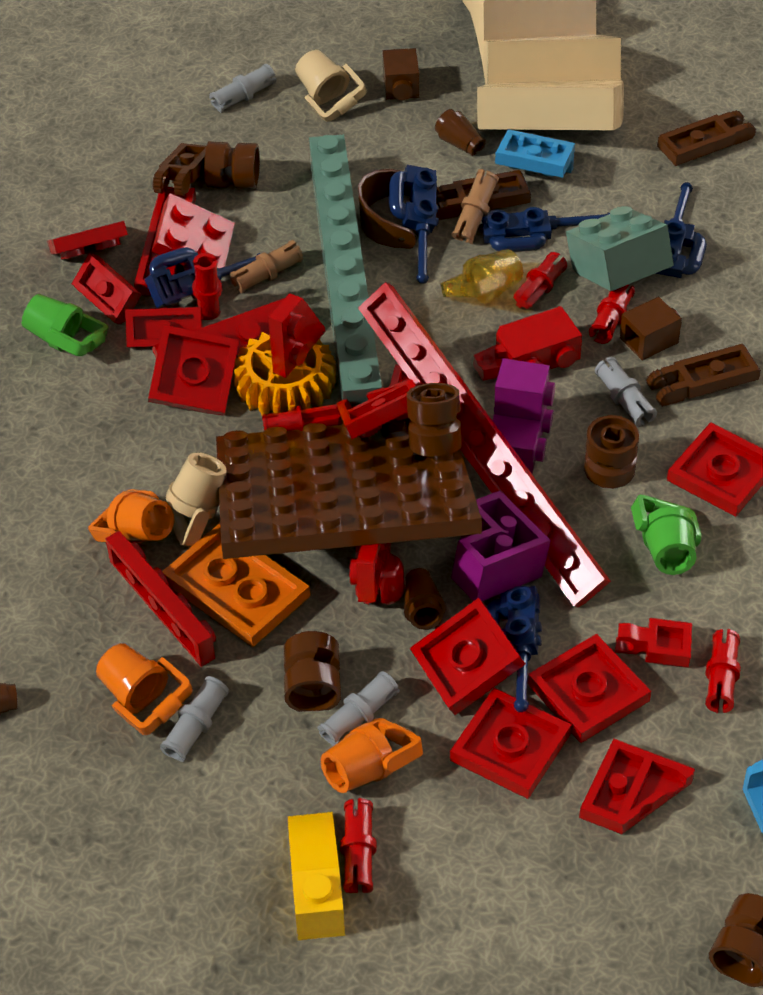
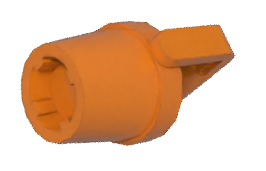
[88,489,174,543]
[96,643,193,735]
[321,718,423,793]

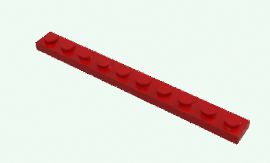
[358,282,611,607]

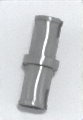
[209,64,277,113]
[595,357,657,427]
[317,671,400,746]
[160,676,229,762]

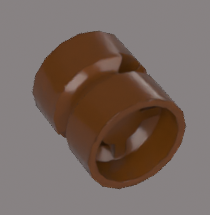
[204,141,260,189]
[407,383,462,457]
[584,415,639,489]
[284,631,341,712]
[709,893,763,987]

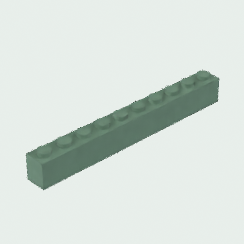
[309,134,382,407]

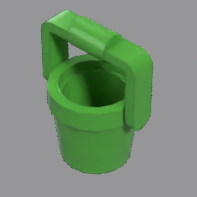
[21,294,109,356]
[631,494,701,575]

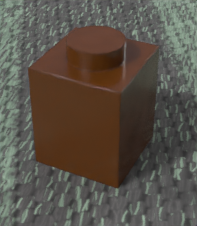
[383,48,419,100]
[620,296,682,361]

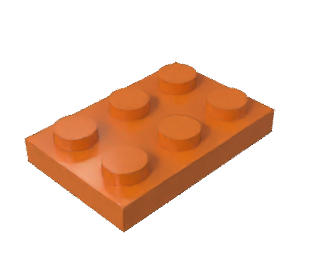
[162,523,311,647]

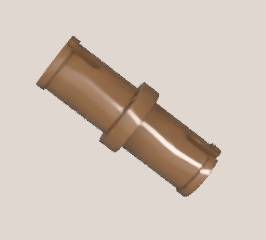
[451,169,499,244]
[229,240,304,293]

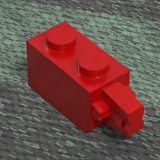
[473,306,582,381]

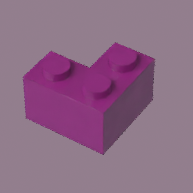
[492,358,555,474]
[451,491,550,601]

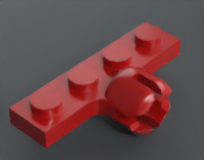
[349,543,405,606]

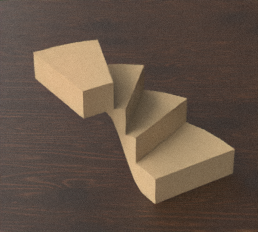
[462,0,624,130]

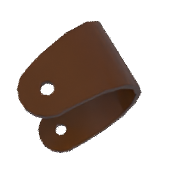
[358,169,416,249]

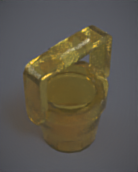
[440,249,524,304]

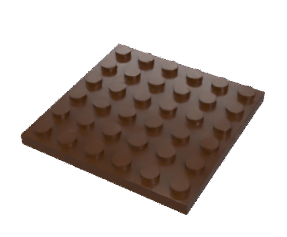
[216,418,482,559]

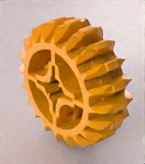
[233,332,336,415]

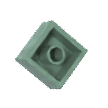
[566,206,674,291]

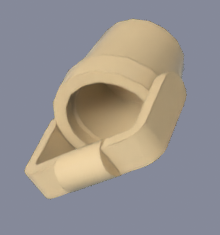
[295,50,367,121]
[166,453,227,546]

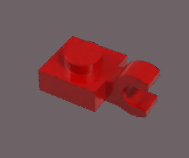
[615,618,692,668]

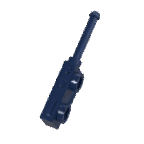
[389,165,439,284]
[655,182,707,278]
[481,207,610,252]
[145,247,260,308]
[486,586,542,713]

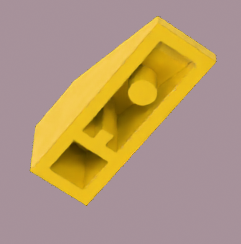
[287,812,345,940]

